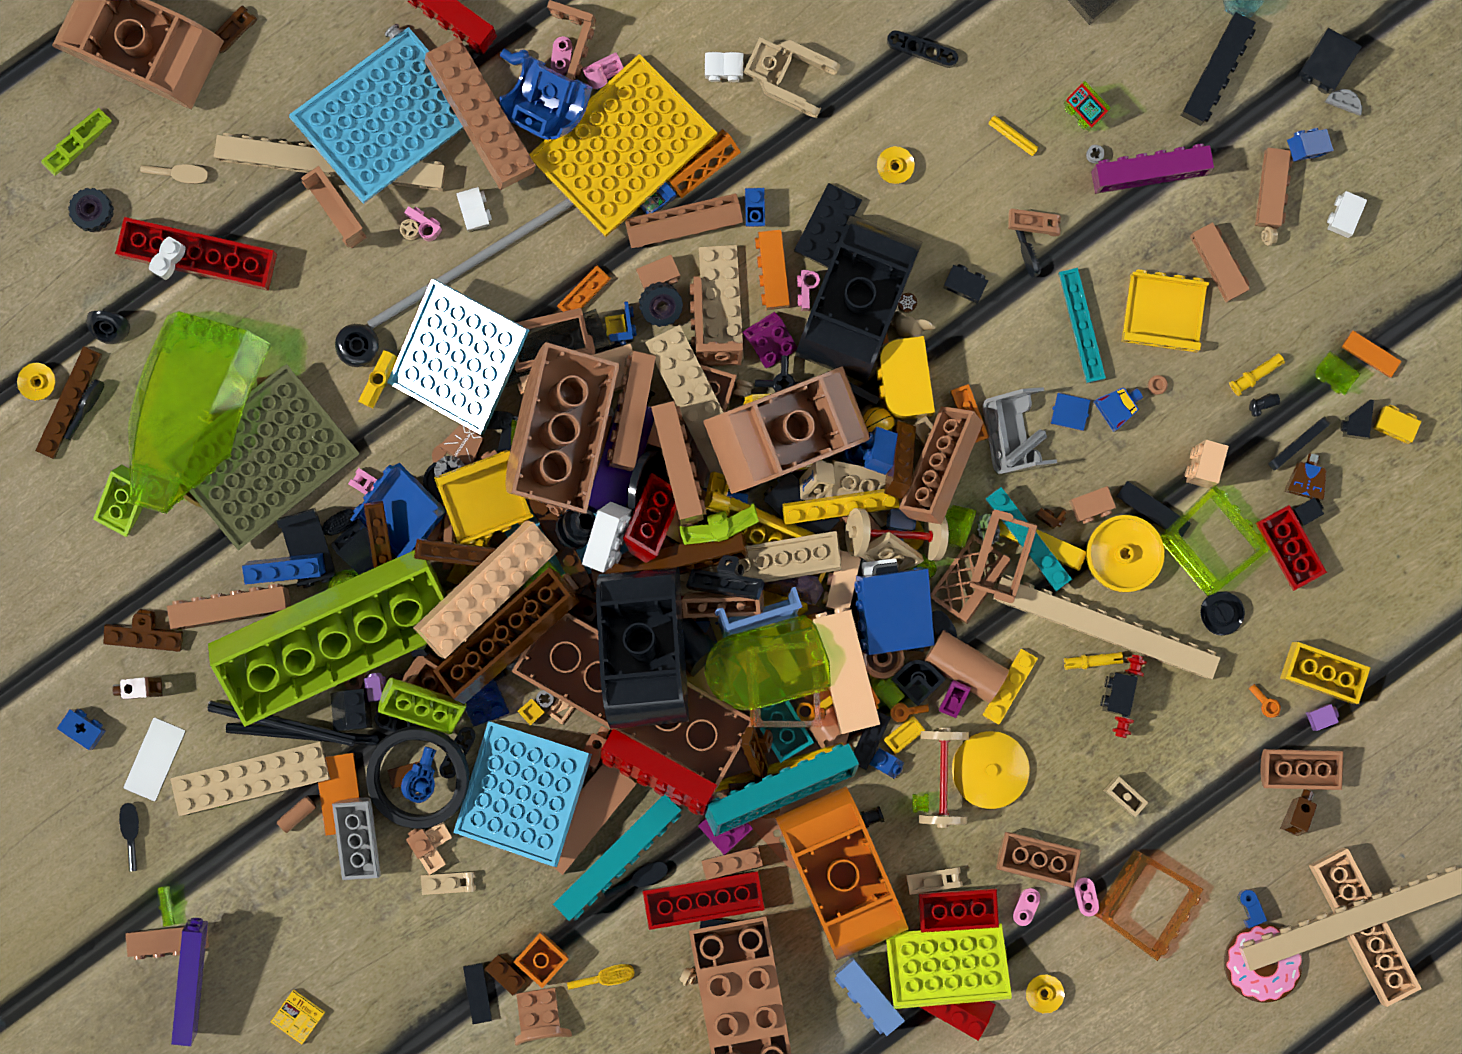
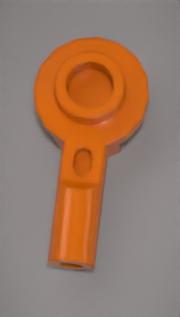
[1249,684,1281,718]
[890,703,929,722]

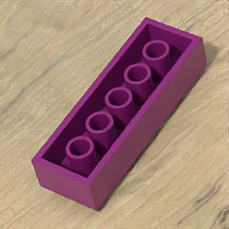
[1091,144,1214,194]

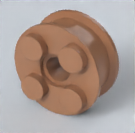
[862,650,904,679]

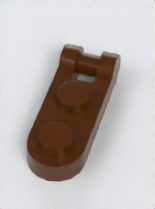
[214,5,257,53]

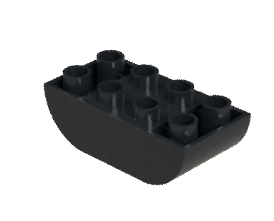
[795,214,923,384]
[596,567,689,729]

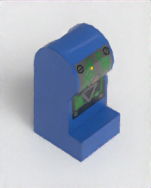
[640,182,677,214]
[1237,889,1267,928]

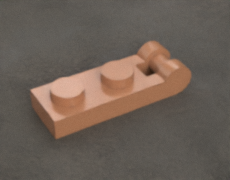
[1008,209,1061,237]

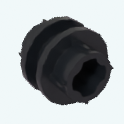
[556,510,596,550]

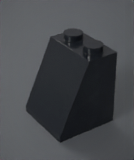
[1298,27,1362,94]
[331,518,396,575]
[330,689,373,731]

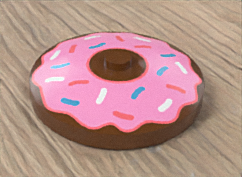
[1224,924,1303,1003]

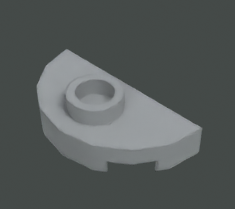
[1325,89,1362,116]

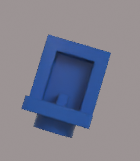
[870,748,904,779]

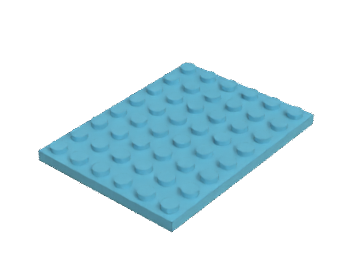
[289,27,464,204]

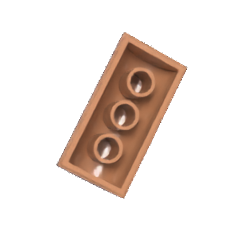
[924,630,1009,703]
[1261,749,1343,790]
[996,832,1081,888]

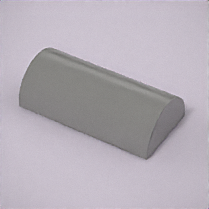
[332,798,381,880]

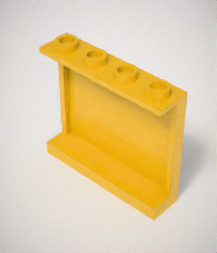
[1121,269,1209,353]
[434,450,534,544]

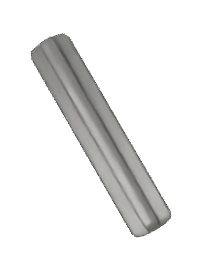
[1004,429,1047,467]

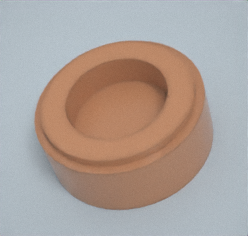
[1148,375,1168,395]

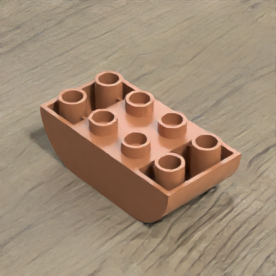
[52,0,224,110]
[703,366,870,494]
[689,916,792,1054]

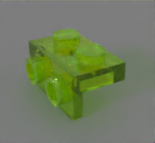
[1314,351,1361,395]

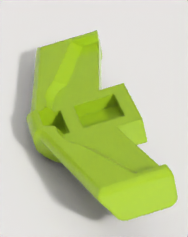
[679,503,759,545]

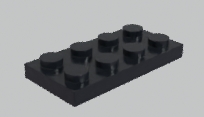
[794,183,862,268]

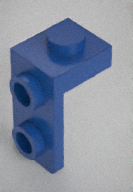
[609,301,637,346]

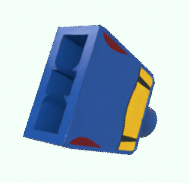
[1094,387,1143,432]

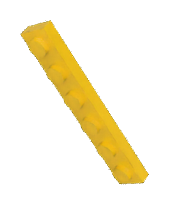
[783,489,899,525]

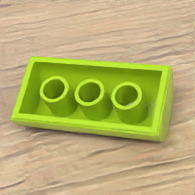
[378,678,466,735]

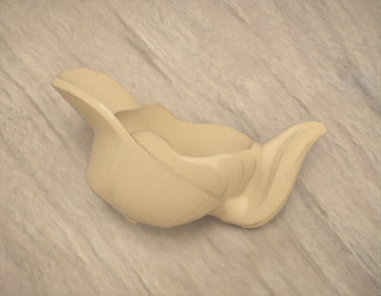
[890,306,936,339]

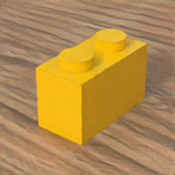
[1373,405,1422,444]

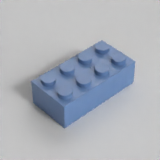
[835,957,905,1036]

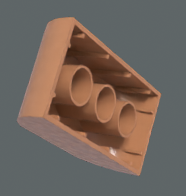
[506,342,619,514]

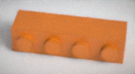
[755,230,790,310]

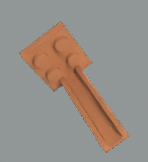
[547,0,596,80]
[690,277,743,366]

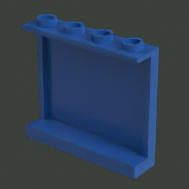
[350,463,447,558]
[854,567,934,655]

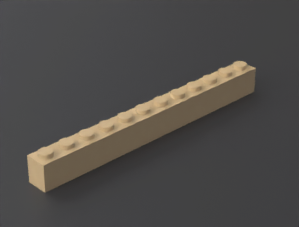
[214,133,446,191]
[992,575,1220,680]
[1239,865,1462,971]

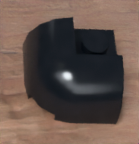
[891,660,946,706]

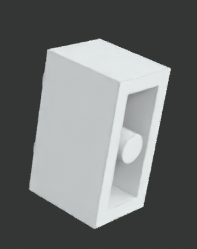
[1327,191,1367,238]

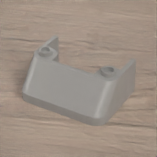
[983,387,1057,474]

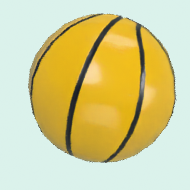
[862,407,895,433]

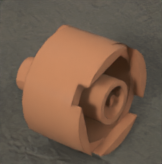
[809,706,847,749]

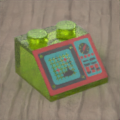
[1063,81,1111,132]

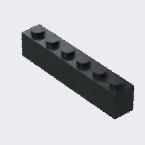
[1180,12,1256,126]

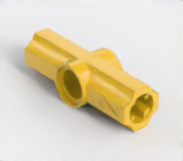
[358,350,398,409]

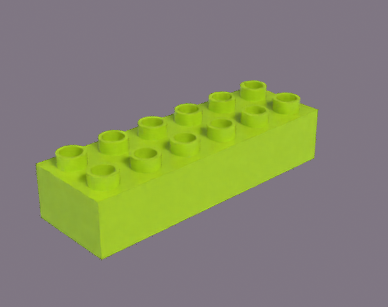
[208,550,447,727]

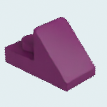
[938,680,971,718]

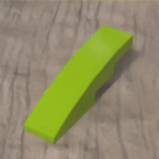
[41,108,112,176]

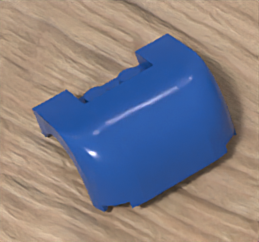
[499,56,593,140]

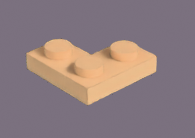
[419,822,452,875]

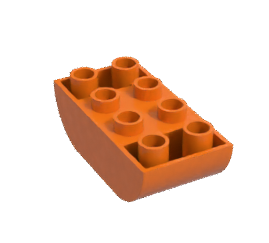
[775,786,908,961]

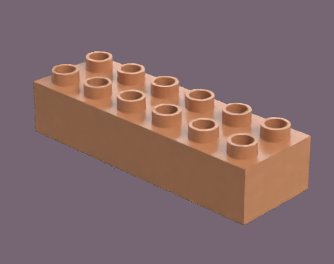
[511,613,755,789]

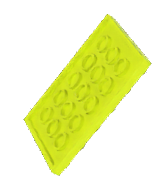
[886,923,1012,1009]

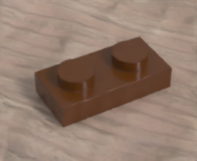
[485,954,526,996]

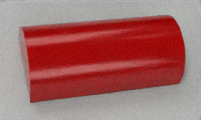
[1255,505,1327,591]
[918,888,999,933]

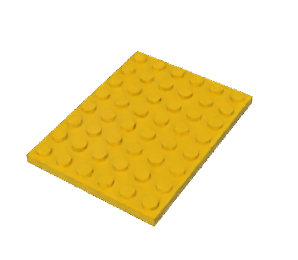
[529,54,718,238]

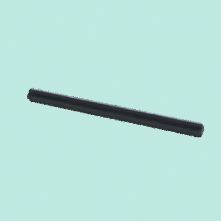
[207,700,356,746]
[225,723,380,746]

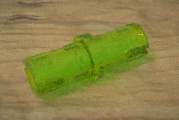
[157,886,175,927]

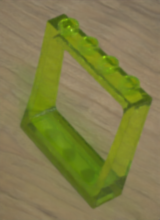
[1160,485,1270,596]

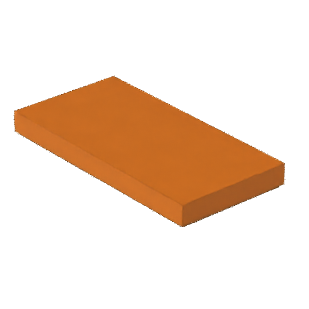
[318,753,360,836]

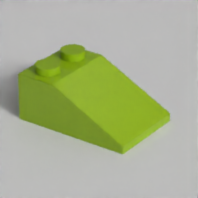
[93,464,155,537]

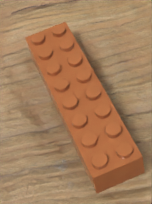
[424,37,535,190]

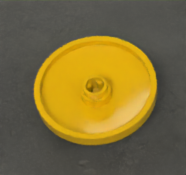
[1086,515,1164,592]
[952,731,1030,809]

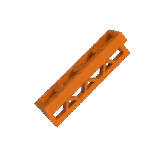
[667,129,741,199]

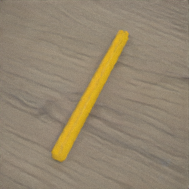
[715,743,844,793]

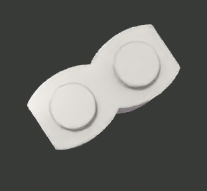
[705,52,744,82]
[456,187,492,232]
[149,237,185,280]

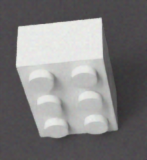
[582,502,632,572]

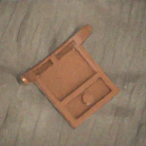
[514,988,572,1046]

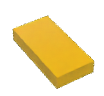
[883,715,925,755]

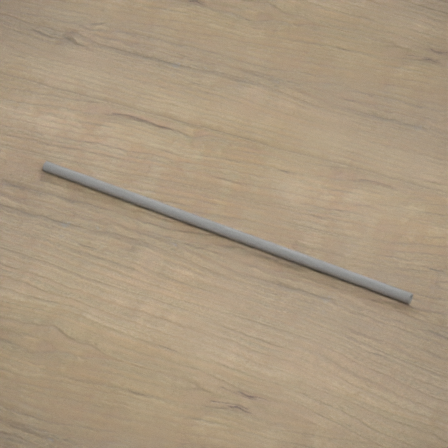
[367,198,574,329]

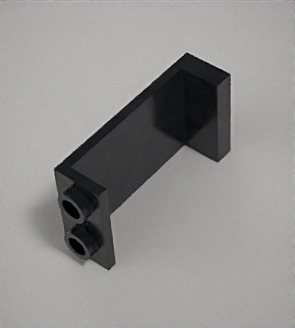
[763,472,840,534]
[277,507,336,588]

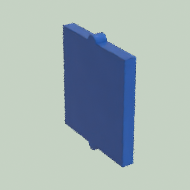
[1051,393,1090,431]

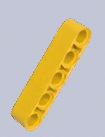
[998,519,1086,570]

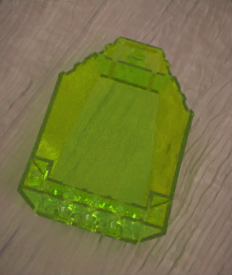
[128,311,271,514]

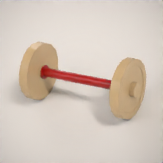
[845,508,949,561]
[919,728,969,828]

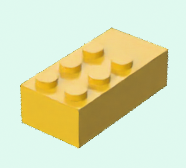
[1280,642,1371,704]

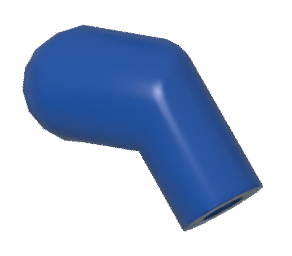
[500,48,529,65]

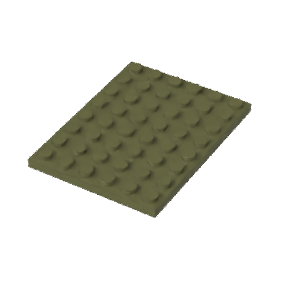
[164,364,359,551]

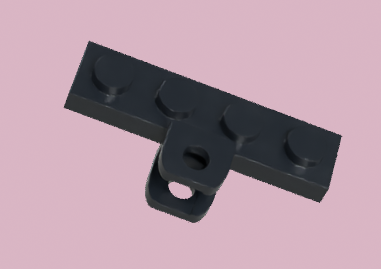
[686,555,765,600]

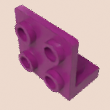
[742,312,797,369]

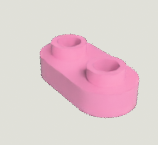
[551,36,573,75]
[1074,877,1099,917]
[1013,888,1040,926]

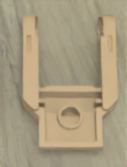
[743,37,841,118]

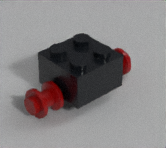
[1100,654,1147,738]

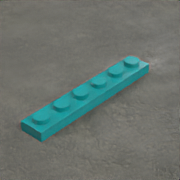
[1058,267,1106,384]
[986,487,1072,591]

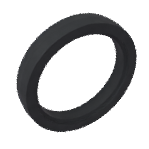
[366,726,469,829]

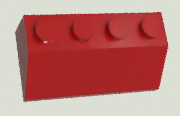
[623,473,677,563]
[920,1001,996,1041]

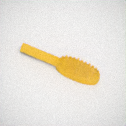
[567,964,635,990]

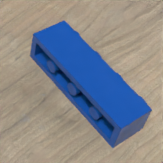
[242,553,326,585]

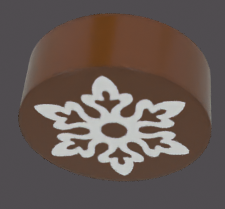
[898,293,917,313]

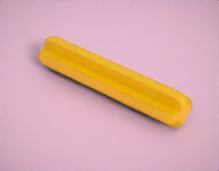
[989,115,1038,156]

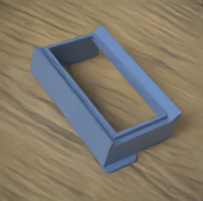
[715,587,802,640]

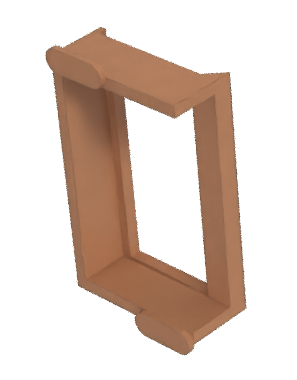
[301,166,367,248]
[514,308,596,373]
[970,510,1037,603]

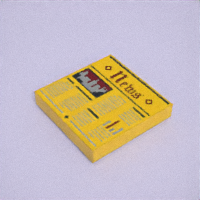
[271,990,325,1045]

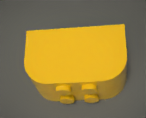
[876,336,935,420]

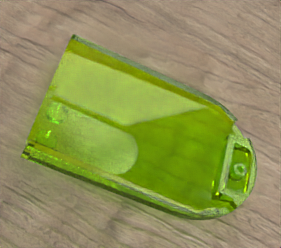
[705,615,831,710]

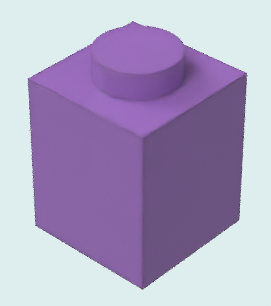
[1306,704,1339,731]

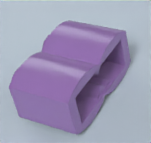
[364,673,387,702]

